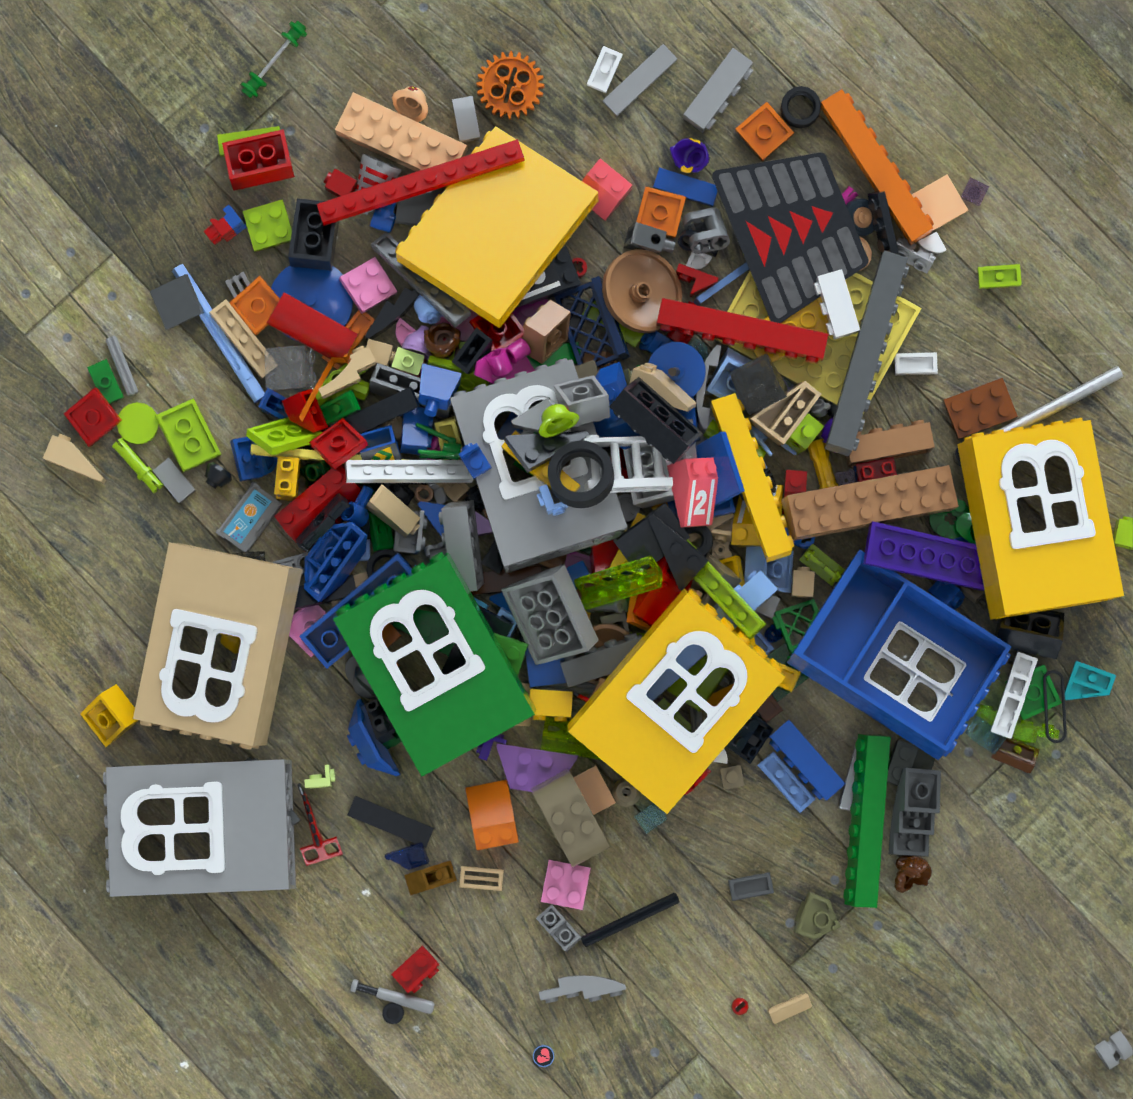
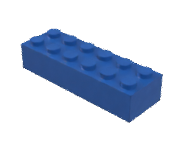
[299,553,412,669]

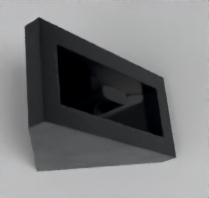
[452,328,493,375]

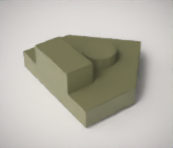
[793,892,841,940]

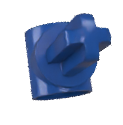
[370,202,397,233]
[341,485,373,527]

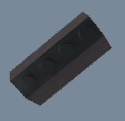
[609,377,703,464]

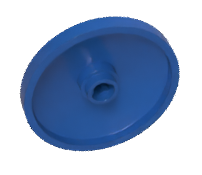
[271,266,353,343]

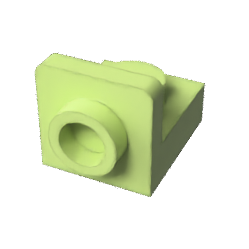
[304,765,335,789]

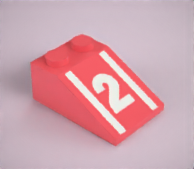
[667,458,718,528]

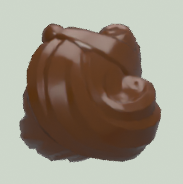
[424,322,461,359]
[894,855,932,893]

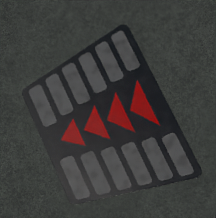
[712,152,868,323]

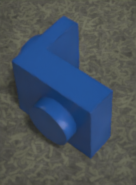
[639,331,674,354]

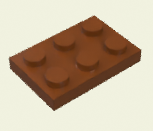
[943,378,1018,440]

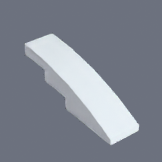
[991,652,1038,739]

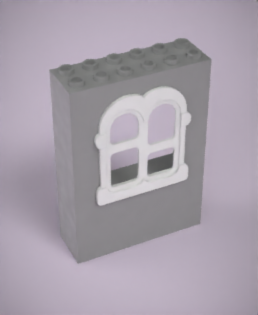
[450,358,627,573]
[103,759,296,897]

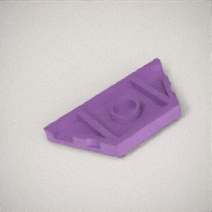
[496,744,578,792]

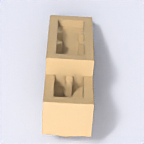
[319,346,377,399]

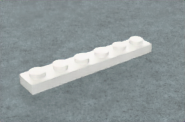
[345,460,473,483]

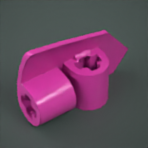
[474,338,535,384]

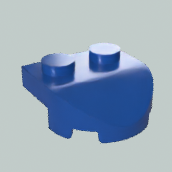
[230,437,278,482]

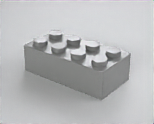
[439,500,484,591]

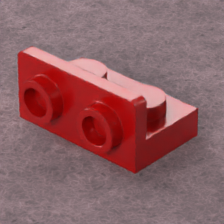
[391,945,440,994]

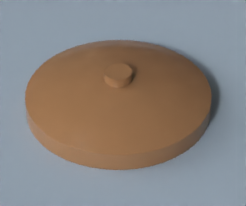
[602,249,682,333]

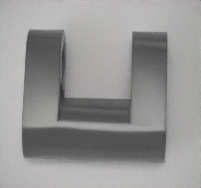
[682,208,730,254]

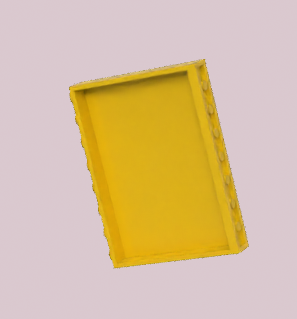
[395,126,599,328]

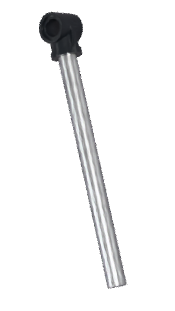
[953,366,1123,467]

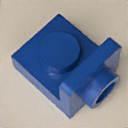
[459,443,492,479]
[928,581,965,609]

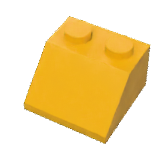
[80,684,139,747]

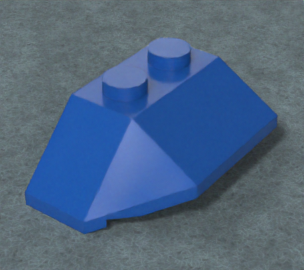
[593,362,641,450]
[304,522,368,602]
[347,698,401,776]

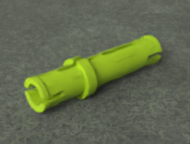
[112,438,163,494]

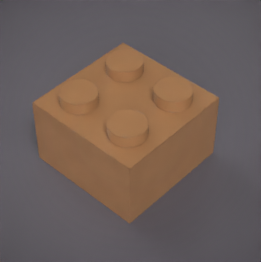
[522,299,571,364]

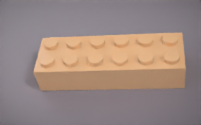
[335,92,468,172]

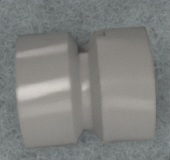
[1094,1030,1133,1070]

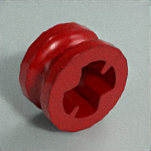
[572,258,587,278]

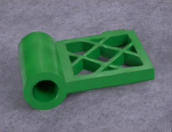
[772,599,819,670]

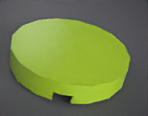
[117,402,159,445]

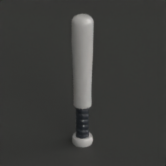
[350,979,435,1014]

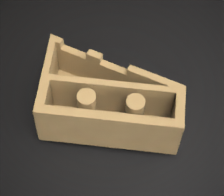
[748,381,821,446]

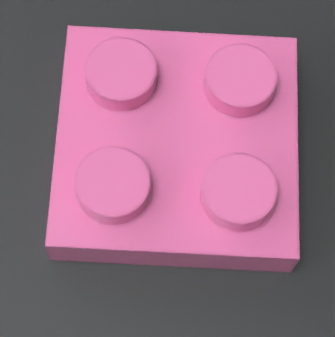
[339,257,398,314]
[541,860,591,910]

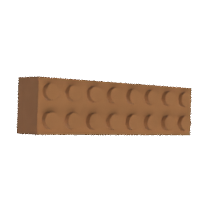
[781,465,959,541]

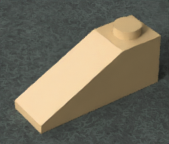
[43,434,106,484]

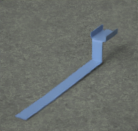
[691,262,749,306]

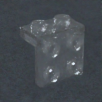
[264,345,316,390]

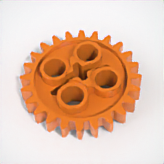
[476,51,544,120]

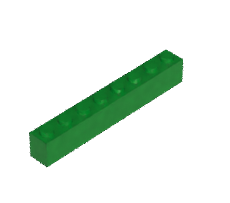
[843,734,891,908]

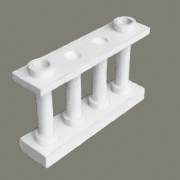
[583,435,673,493]

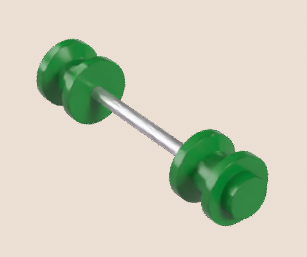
[240,21,307,98]

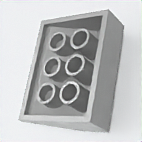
[501,564,599,665]

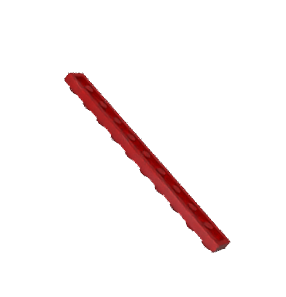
[317,139,525,226]

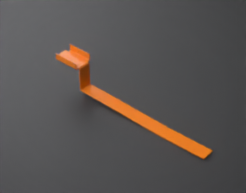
[299,346,353,422]

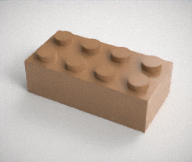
[845,420,935,468]

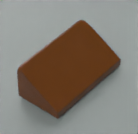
[991,735,1040,773]

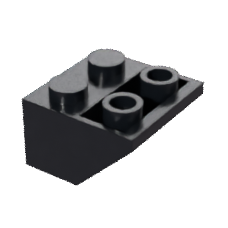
[725,714,774,764]

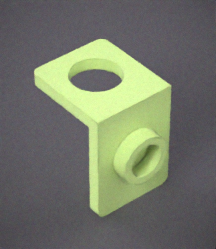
[391,347,425,376]

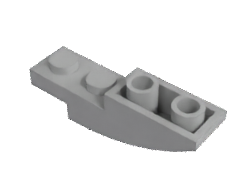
[539,975,626,1003]

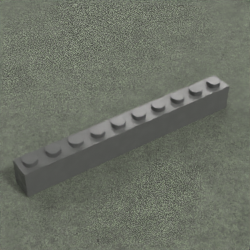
[824,250,909,457]

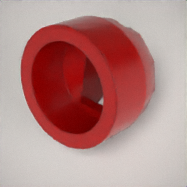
[731,998,749,1015]

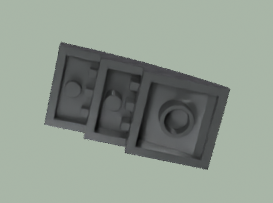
[889,768,941,857]

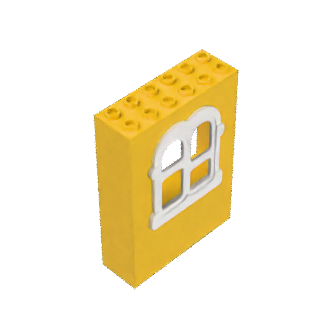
[957,418,1124,620]
[567,589,785,814]

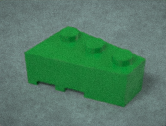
[392,609,455,657]

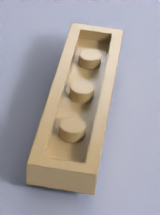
[209,299,279,379]

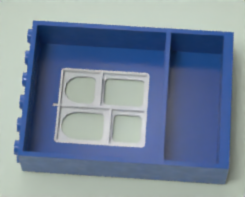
[786,549,1011,760]

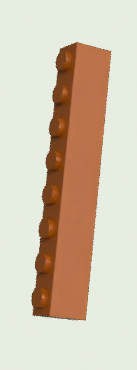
[821,89,934,246]

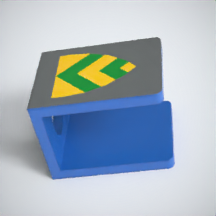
[360,425,402,460]

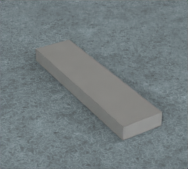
[602,44,677,117]

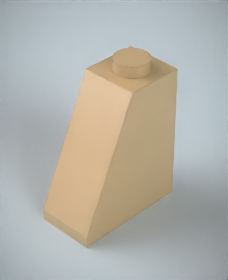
[365,484,420,538]

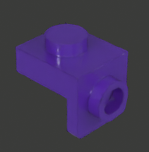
[476,734,507,761]

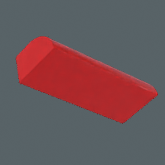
[266,292,358,365]

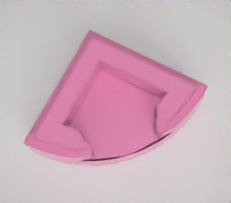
[395,318,416,346]

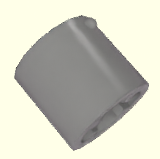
[618,494,640,524]

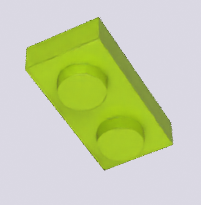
[977,264,1022,289]

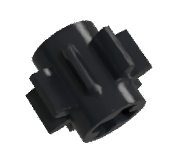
[465,485,485,512]

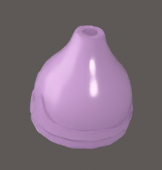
[402,325,432,360]

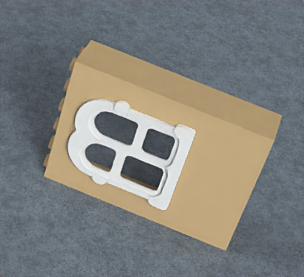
[133,542,302,749]

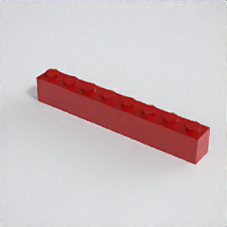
[656,298,829,363]

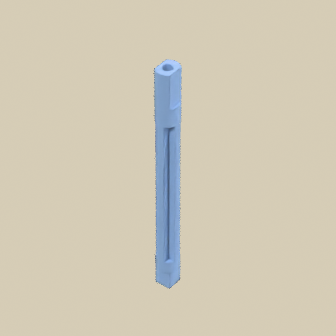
[172,264,265,404]

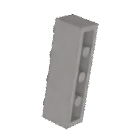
[683,48,754,133]

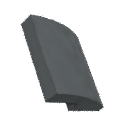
[395,187,444,226]

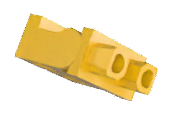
[274,456,301,501]

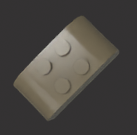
[531,769,610,868]

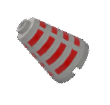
[356,154,402,215]

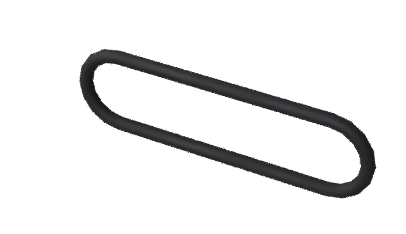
[1043,670,1067,743]

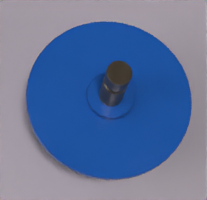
[648,342,706,397]

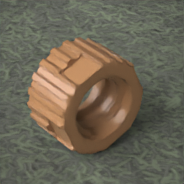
[415,485,434,502]

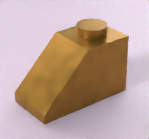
[404,860,457,896]

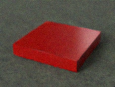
[64,387,122,447]
[309,418,368,470]

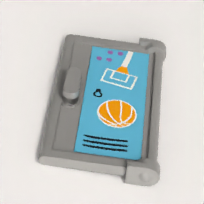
[215,481,283,554]

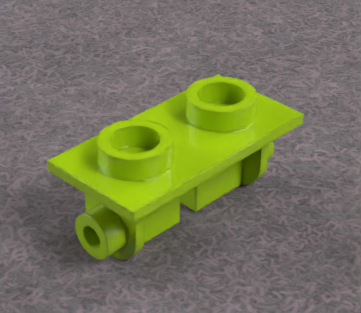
[799,544,845,586]

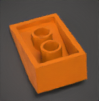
[465,780,519,851]

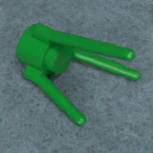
[415,423,461,460]

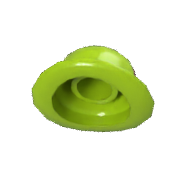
[539,404,579,438]

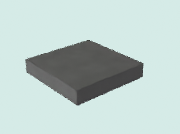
[150,274,204,330]

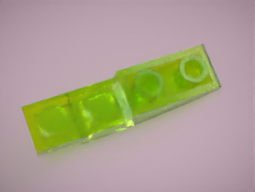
[975,704,1060,744]

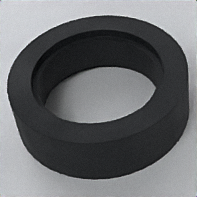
[548,441,614,508]

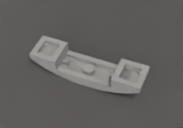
[696,345,721,429]

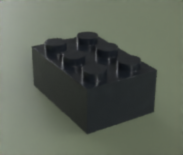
[288,198,339,271]

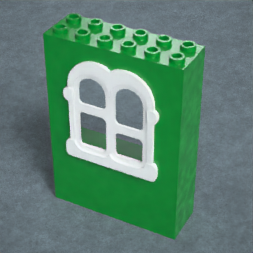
[333,552,536,777]

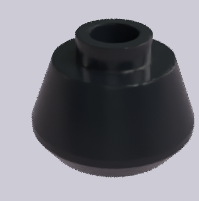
[204,462,232,489]

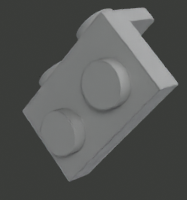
[393,510,427,555]

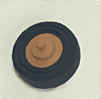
[846,198,874,237]

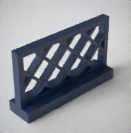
[554,276,630,368]

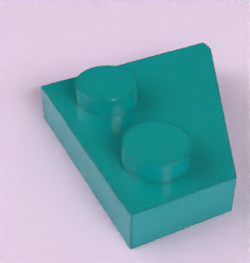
[1065,661,1116,700]

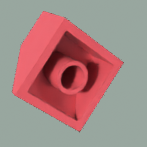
[582,158,632,221]

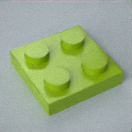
[242,199,292,252]

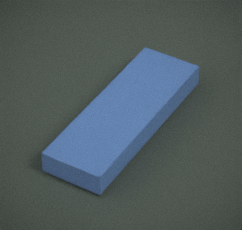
[757,751,816,813]

